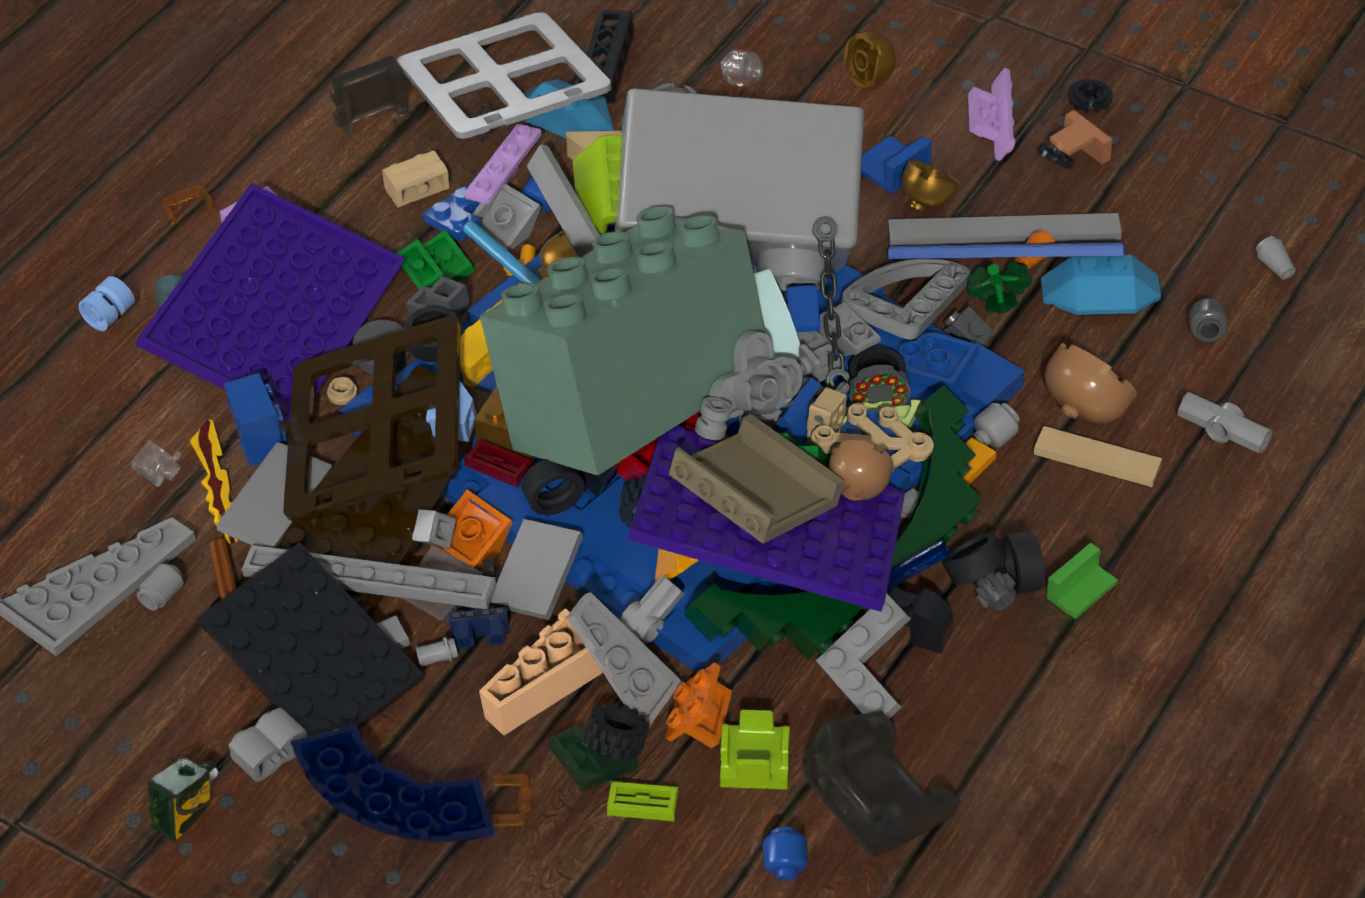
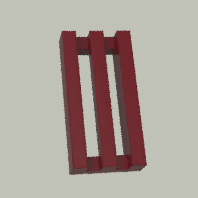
[464,439,534,488]

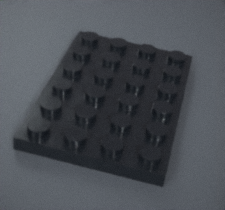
[197,542,424,758]

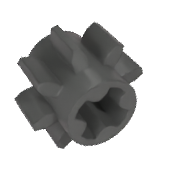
[976,571,1016,611]

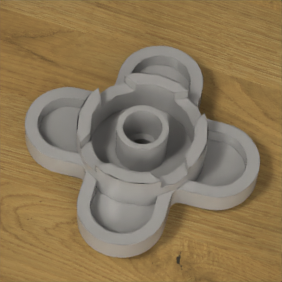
[709,330,803,428]

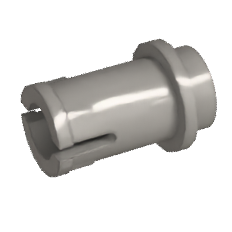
[415,637,458,668]

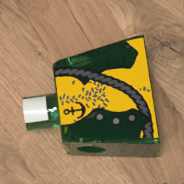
[147,758,218,842]

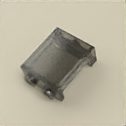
[330,55,408,135]

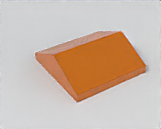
[440,490,513,572]

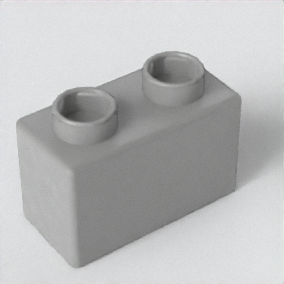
[615,89,864,291]

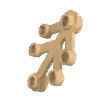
[811,404,934,473]

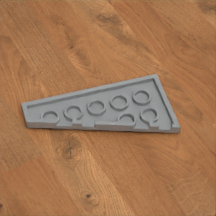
[0,517,195,656]

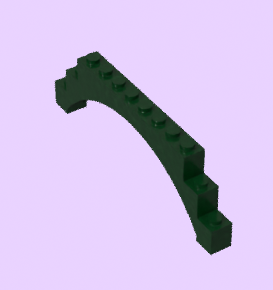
[684,385,983,660]

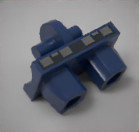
[449,605,509,649]

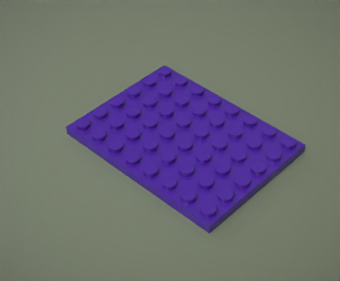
[136,183,406,422]
[627,425,905,612]

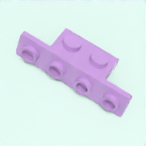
[968,68,1015,161]
[464,124,542,204]

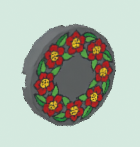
[849,365,910,406]

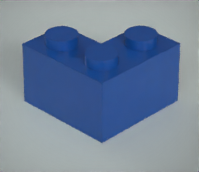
[224,373,287,466]

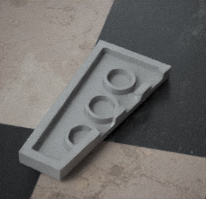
[567,592,682,726]

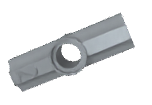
[1177,392,1273,454]
[620,575,685,643]

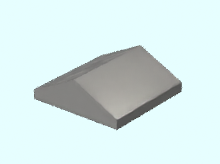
[472,184,541,252]

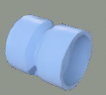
[78,276,135,331]

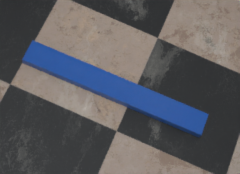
[888,242,1126,259]

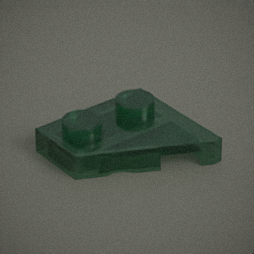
[548,726,639,792]

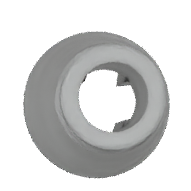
[1256,236,1296,280]

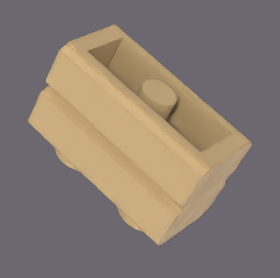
[382,151,450,208]

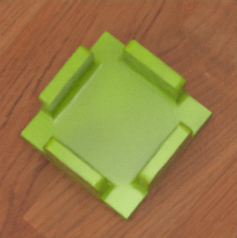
[720,710,790,790]

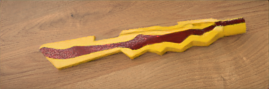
[190,420,238,544]

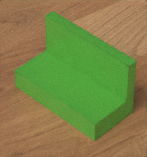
[1046,543,1118,619]

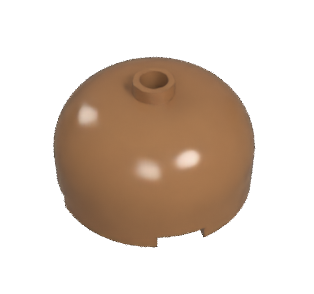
[1045,343,1137,424]

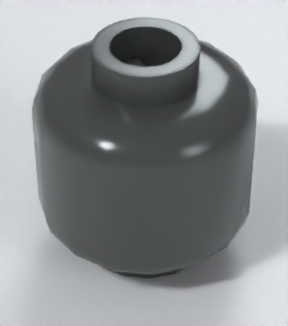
[1188,298,1229,343]

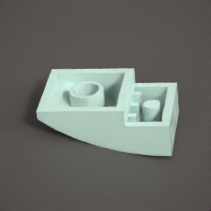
[753,268,800,361]

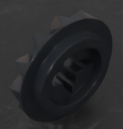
[1068,79,1113,114]

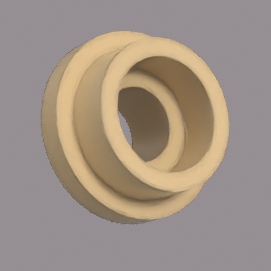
[327,377,358,405]

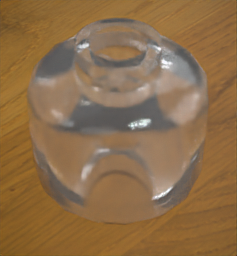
[721,49,763,87]

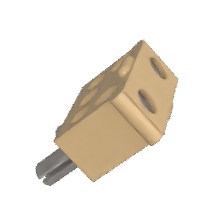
[806,382,850,454]

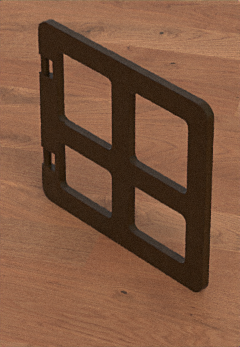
[283,316,461,522]

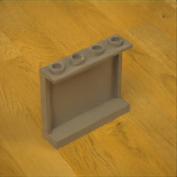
[669,414,845,544]

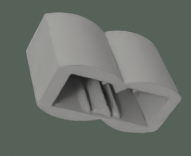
[229,708,309,782]

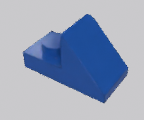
[784,285,820,332]

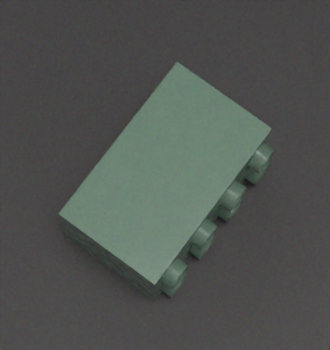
[480,207,766,475]

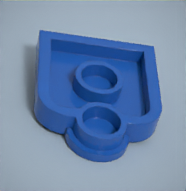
[897,332,979,393]

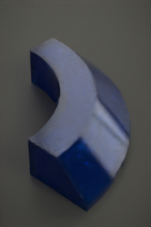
[291,724,495,842]

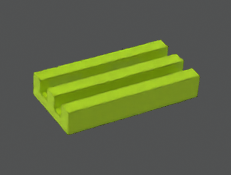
[607,781,679,821]

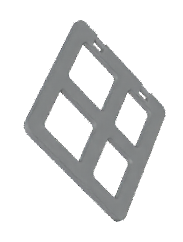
[398,13,612,139]

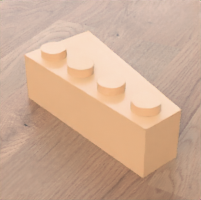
[479,608,603,735]

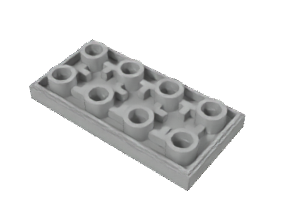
[217,442,332,548]

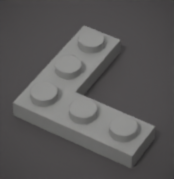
[816,594,911,730]

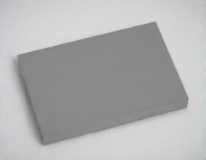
[490,519,583,620]

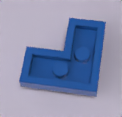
[422,186,482,242]

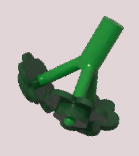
[967,261,1032,314]

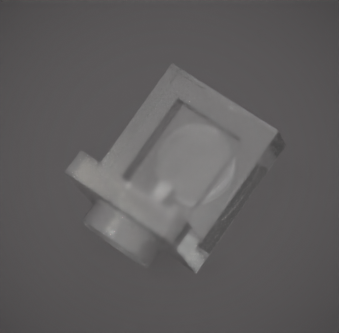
[129,440,183,487]

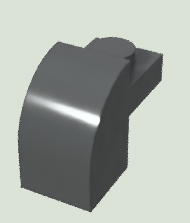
[406,276,469,318]

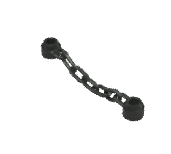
[812,217,851,390]

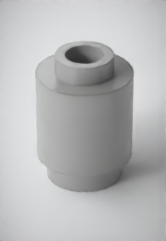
[137,564,184,611]

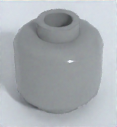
[974,403,1020,448]

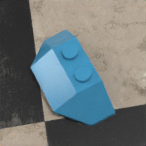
[523,79,614,138]
[1040,255,1161,315]

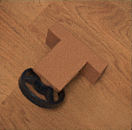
[1038,110,1112,169]

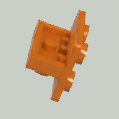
[665,662,732,749]

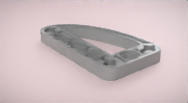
[840,258,970,339]

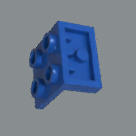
[861,136,932,194]

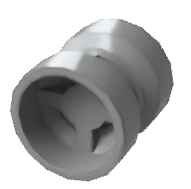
[694,397,732,440]

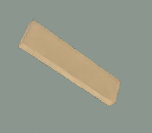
[1034,426,1162,487]

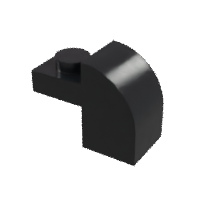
[889,587,953,654]

